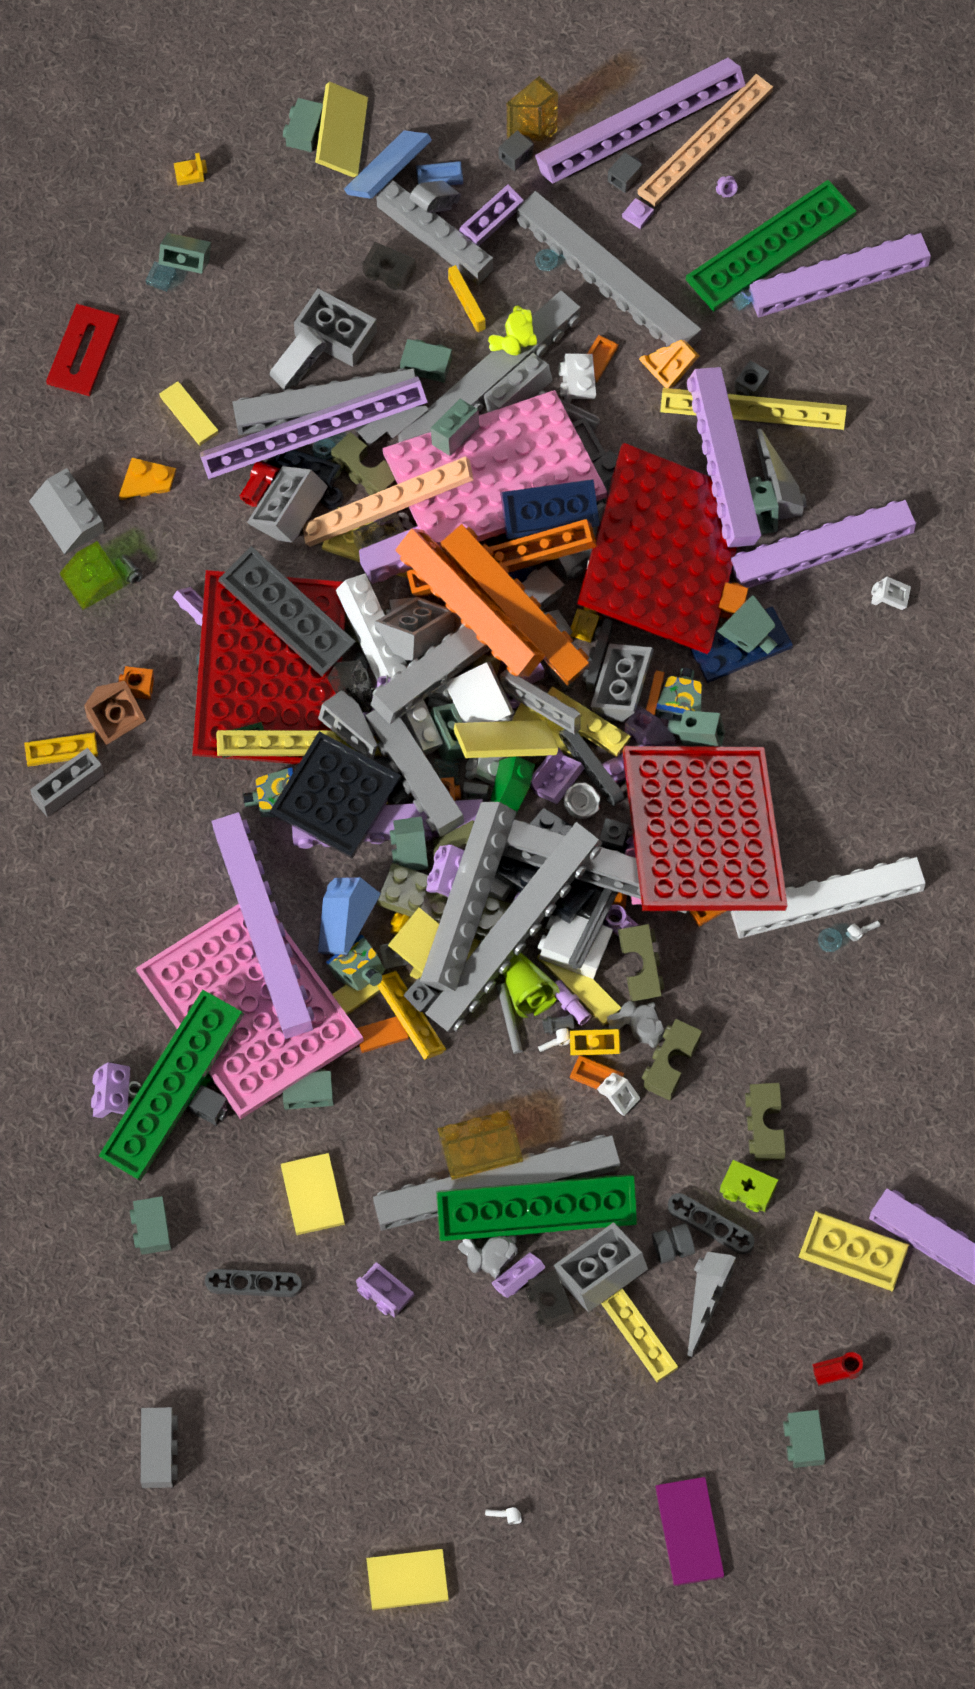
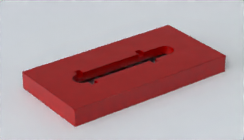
[46,303,120,396]

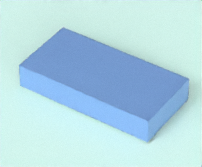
[416,161,463,185]

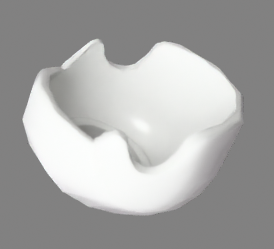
[564,783,600,819]

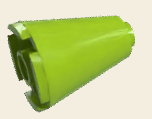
[503,953,560,1018]

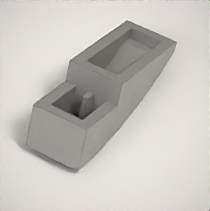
[355,404,429,445]

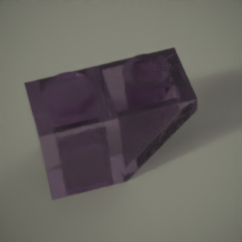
[625,706,677,746]

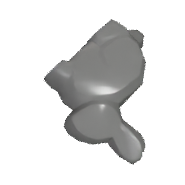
[607,1001,664,1048]
[458,1235,518,1279]

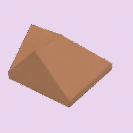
[84,681,146,745]

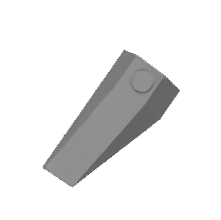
[755,429,807,520]
[687,1252,736,1358]

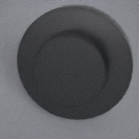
[321,487,344,509]

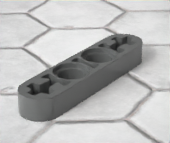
[559,729,624,806]
[668,1193,755,1254]
[205,1269,302,1297]

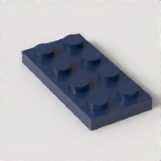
[500,479,600,539]
[689,606,793,683]

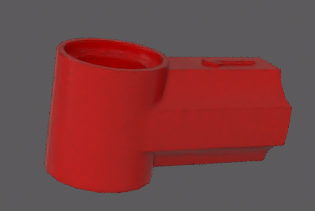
[239,461,280,507]
[812,1352,863,1386]

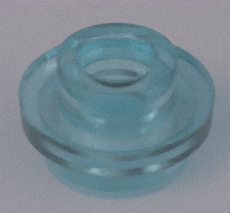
[535,249,558,271]
[731,291,753,311]
[313,438,335,460]
[818,928,842,952]

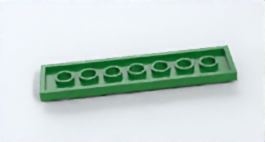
[686,180,856,312]
[99,989,245,1181]
[436,1174,637,1241]

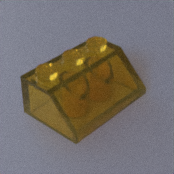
[507,76,558,141]
[437,1110,523,1180]

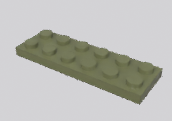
[377,863,511,941]

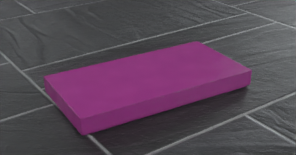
[655,1477,724,1586]

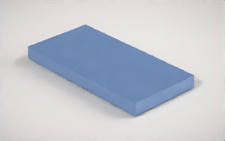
[344,130,432,199]

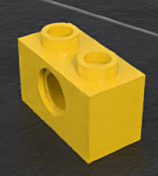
[570,1029,621,1055]

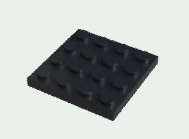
[270,731,402,859]
[495,808,611,924]

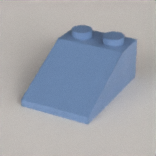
[318,877,381,955]

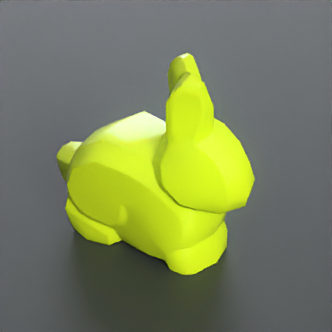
[488,305,537,356]

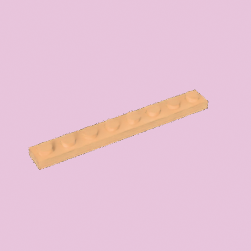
[638,74,773,207]
[303,456,474,547]

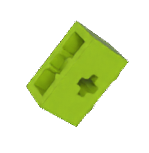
[720,1160,778,1212]

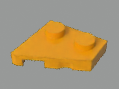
[639,340,699,389]
[119,458,176,500]

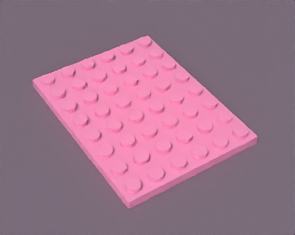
[383,390,607,547]
[136,904,364,1119]

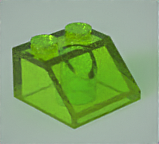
[59,541,123,610]

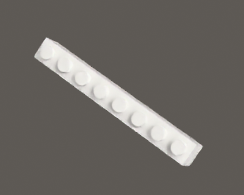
[336,573,443,755]
[731,857,925,939]

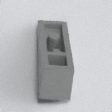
[318,690,377,760]

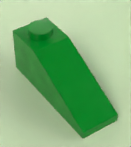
[490,756,535,816]

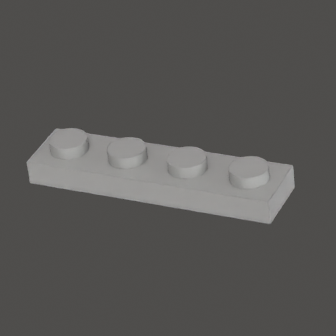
[500,669,581,735]

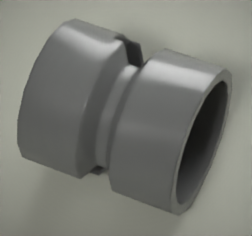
[652,1223,695,1264]

